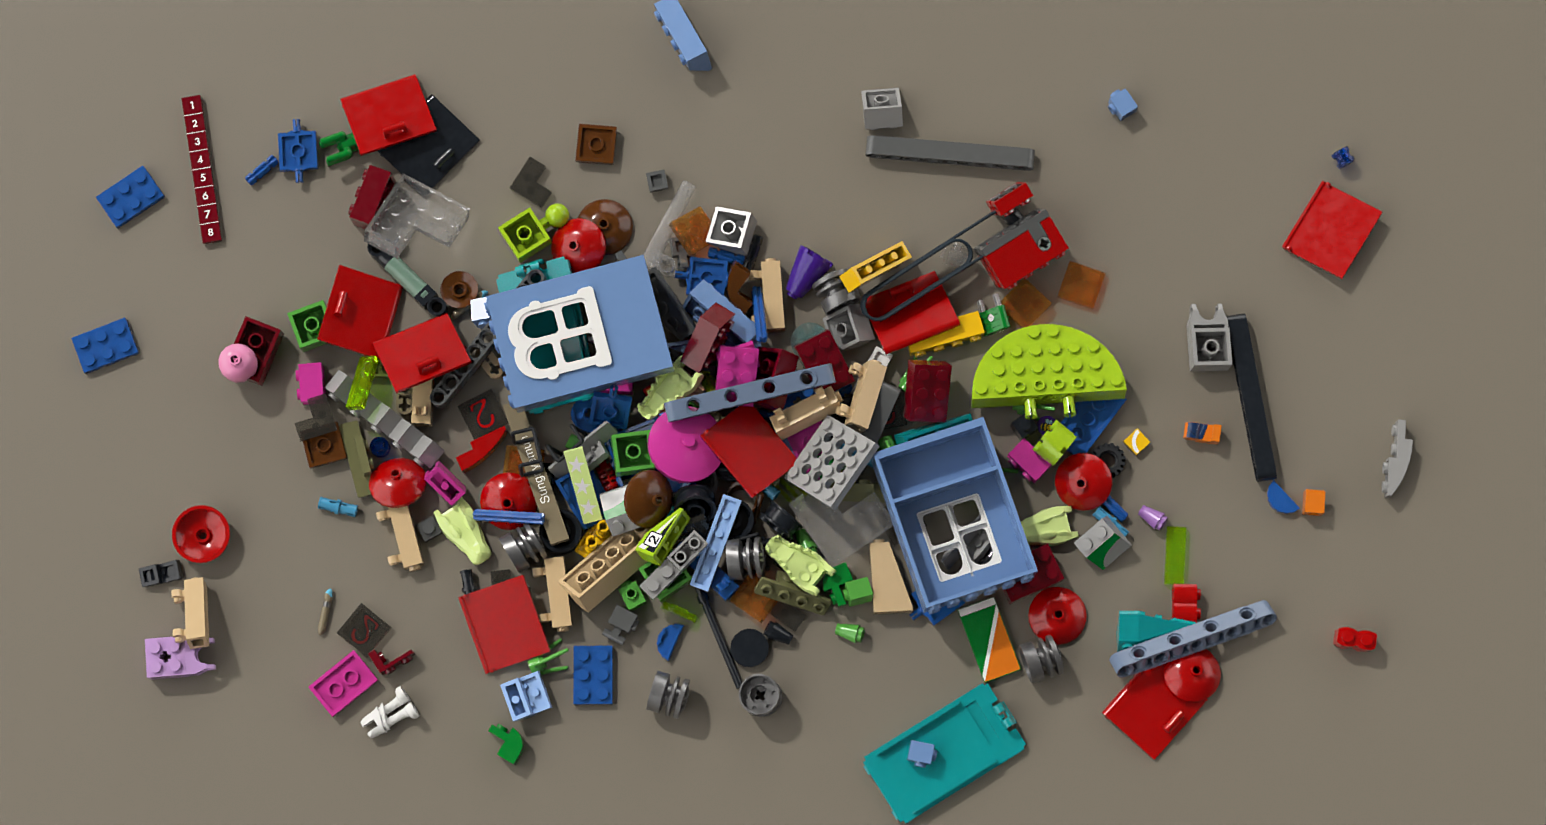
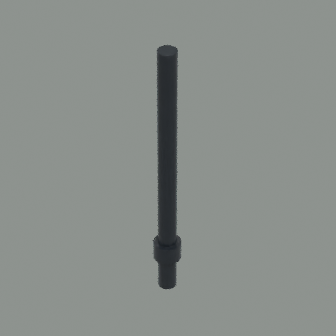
[694,587,742,689]

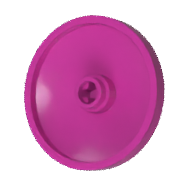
[648,406,721,483]

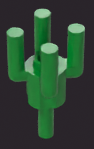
[319,131,359,167]

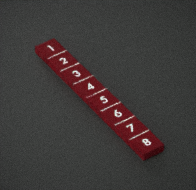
[181,95,222,244]

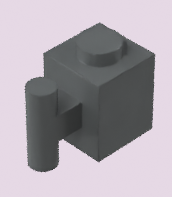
[602,605,640,645]

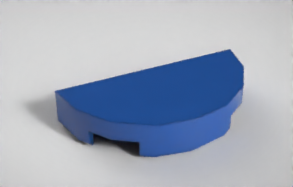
[1267,480,1300,514]
[657,624,684,661]

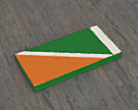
[957,597,1021,683]

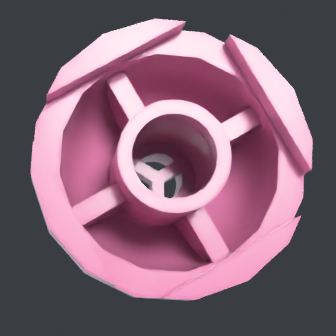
[218,344,258,383]

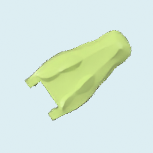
[637,356,704,420]
[433,497,492,565]
[1021,506,1079,546]
[765,534,836,596]

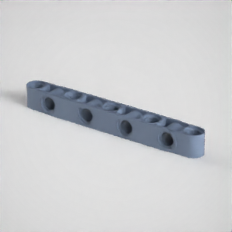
[664,363,836,422]
[1109,600,1277,678]

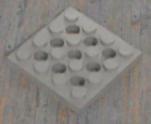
[784,415,879,510]

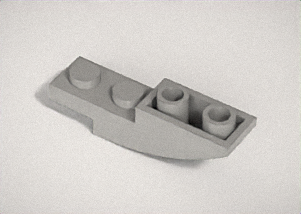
[1381,420,1413,498]
[639,530,708,600]

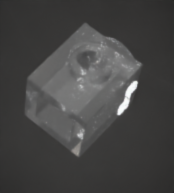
[940,242,968,272]

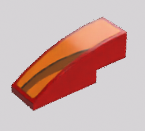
[456,426,508,474]

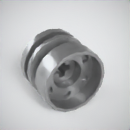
[812,269,862,315]
[499,524,548,573]
[726,537,766,580]
[1019,635,1064,684]
[646,671,690,719]
[739,674,782,717]

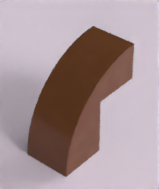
[728,260,752,315]

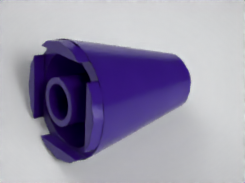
[786,245,833,300]

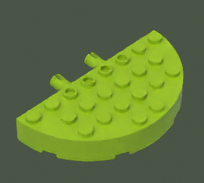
[971,324,1127,420]

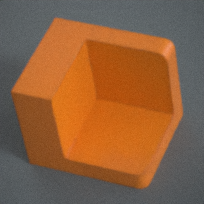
[1302,489,1326,516]

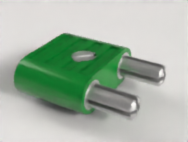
[977,293,1011,336]

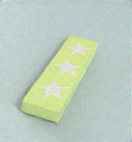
[564,446,602,524]

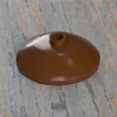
[578,199,633,255]
[624,470,673,528]

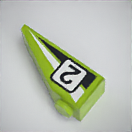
[635,508,690,566]

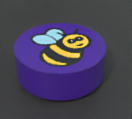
[1037,416,1055,435]

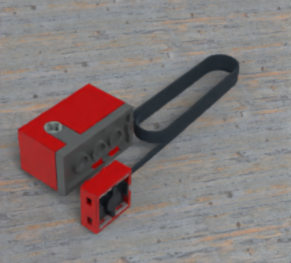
[860,182,1069,321]

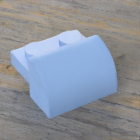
[500,671,553,721]

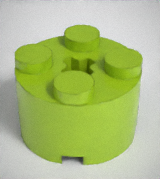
[1032,420,1077,466]

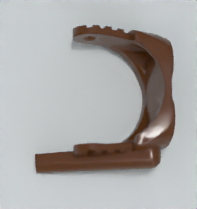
[726,481,764,524]

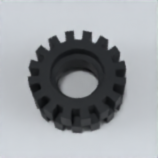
[1092,443,1126,478]

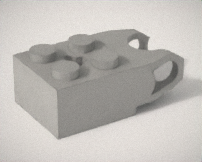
[1186,304,1232,372]

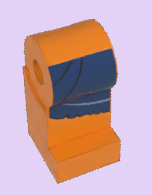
[1183,422,1222,445]

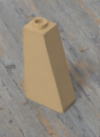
[869,539,913,614]

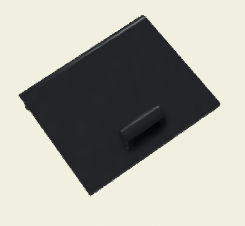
[377,94,480,196]

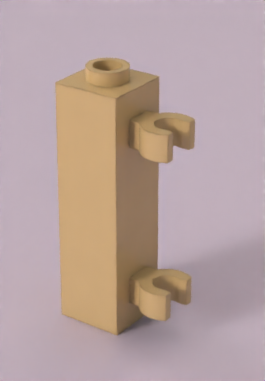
[749,258,785,333]
[835,360,887,434]
[411,378,435,427]
[769,386,843,440]
[376,505,425,572]
[532,556,573,632]
[171,577,209,649]

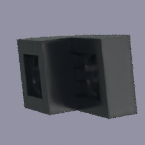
[139,560,183,587]

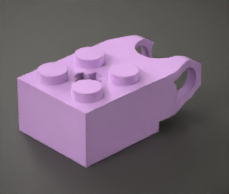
[145,637,216,680]

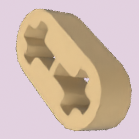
[475,349,504,379]

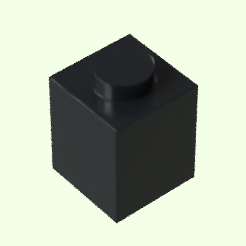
[1010,414,1038,441]

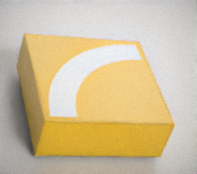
[1123,428,1150,456]

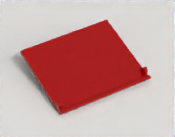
[340,74,437,156]
[1282,181,1383,279]
[317,265,403,361]
[866,271,960,355]
[372,313,471,394]
[700,406,797,498]
[458,574,551,674]
[1101,664,1208,760]

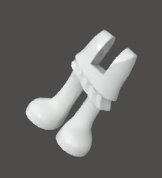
[360,686,420,739]

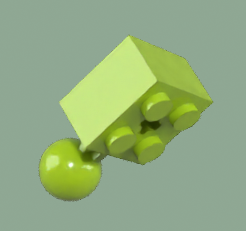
[498,203,569,263]

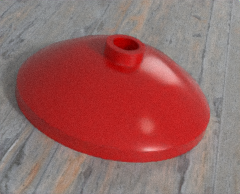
[551,218,606,273]
[1055,453,1113,511]
[369,458,427,508]
[480,472,537,530]
[172,505,230,563]
[1028,587,1087,645]
[1163,649,1221,702]

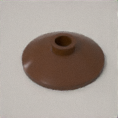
[440,271,478,309]

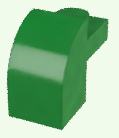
[823,562,853,608]
[488,724,524,765]

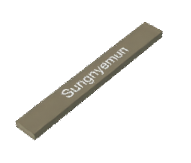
[503,403,569,546]

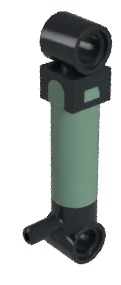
[367,237,448,318]

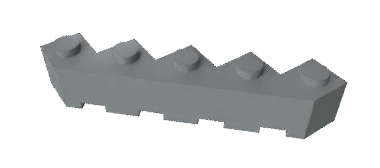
[325,370,445,469]

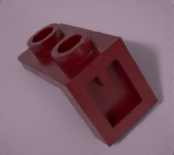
[368,649,415,675]

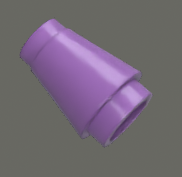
[1138,505,1168,531]

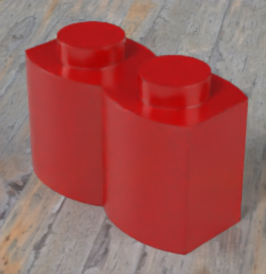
[1172,584,1201,623]
[1333,627,1377,652]

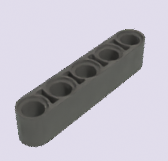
[861,381,901,475]

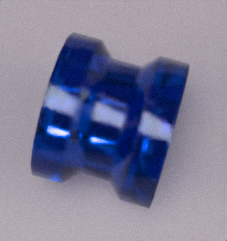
[1331,146,1355,169]
[370,437,391,458]

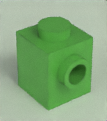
[842,577,873,607]
[618,580,647,612]

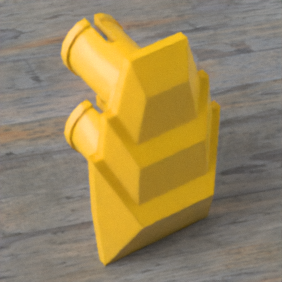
[575,520,612,558]

